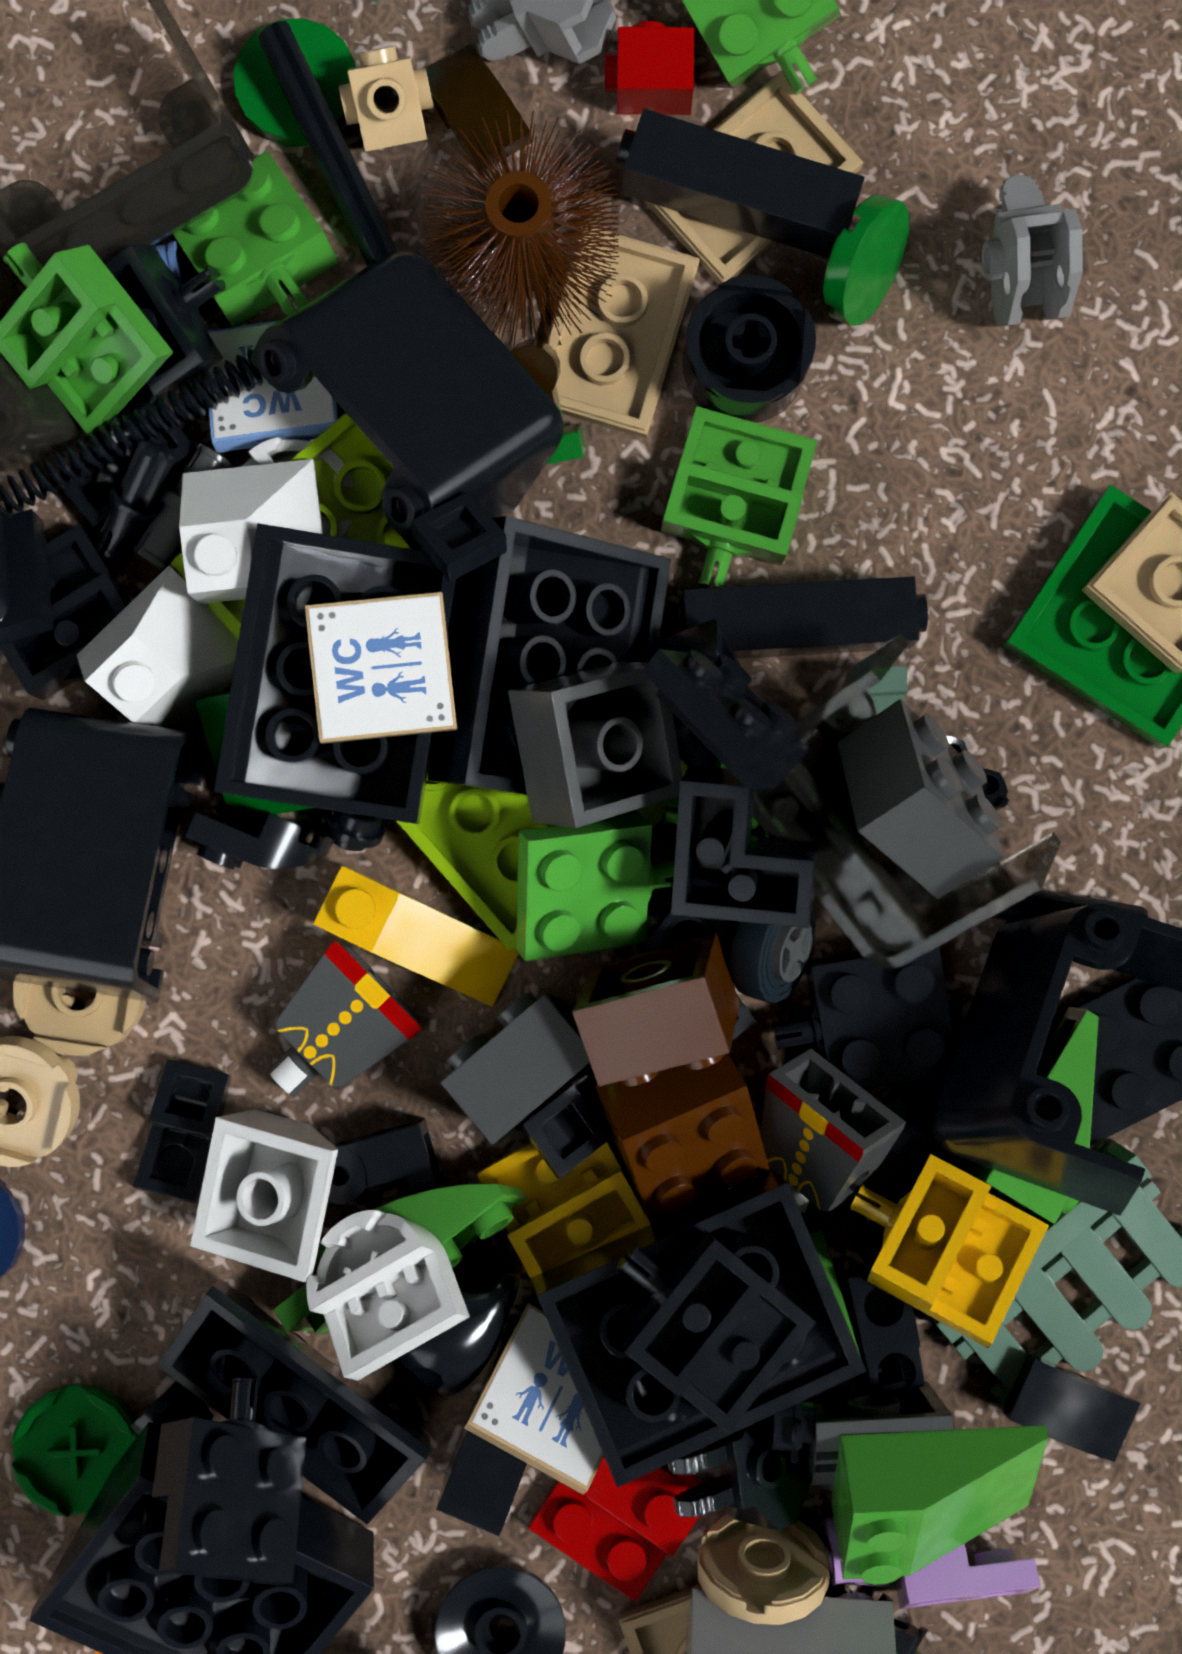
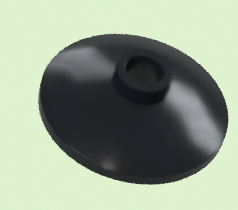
[435,1565,566,1654]

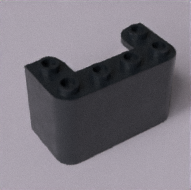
[0,707,206,1003]

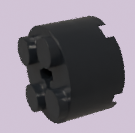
[682,275,816,423]

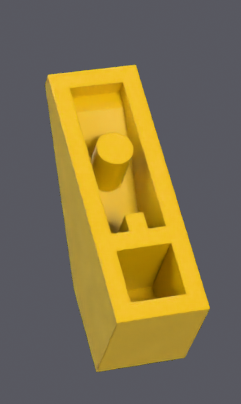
[313,865,519,1007]

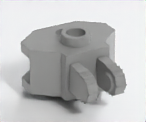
[468,0,617,64]
[982,174,1083,327]

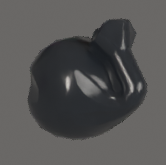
[397,1246,519,1396]

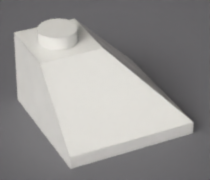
[179,459,323,604]
[77,565,238,730]

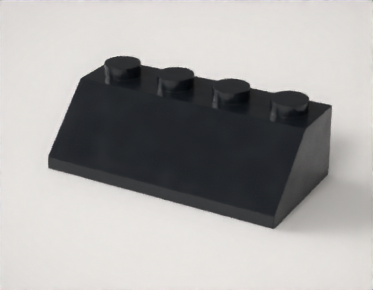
[156,1279,431,1525]

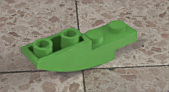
[274,1184,527,1334]

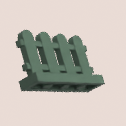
[928,1139,1182,1406]

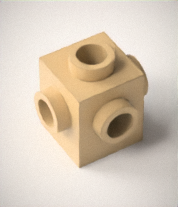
[339,46,434,152]

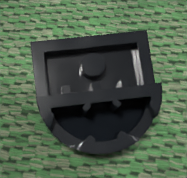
[185,812,335,870]

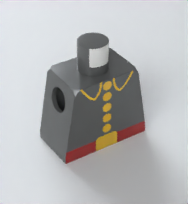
[268,940,427,1097]
[761,1049,906,1213]

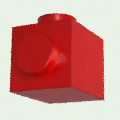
[605,21,694,115]

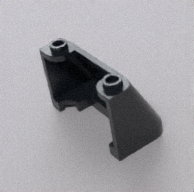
[249,250,563,550]

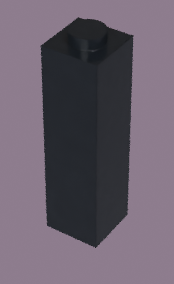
[615,108,865,258]
[681,576,928,659]

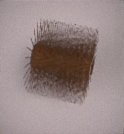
[420,111,619,348]

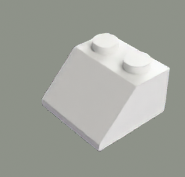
[190,1109,338,1283]

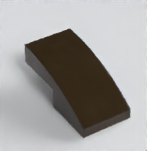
[426,44,532,172]

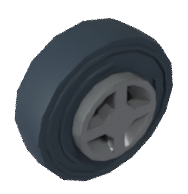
[730,905,816,1003]

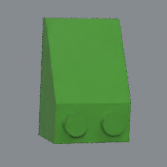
[831,1425,1048,1585]

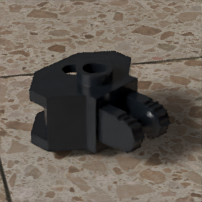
[668,1417,811,1531]

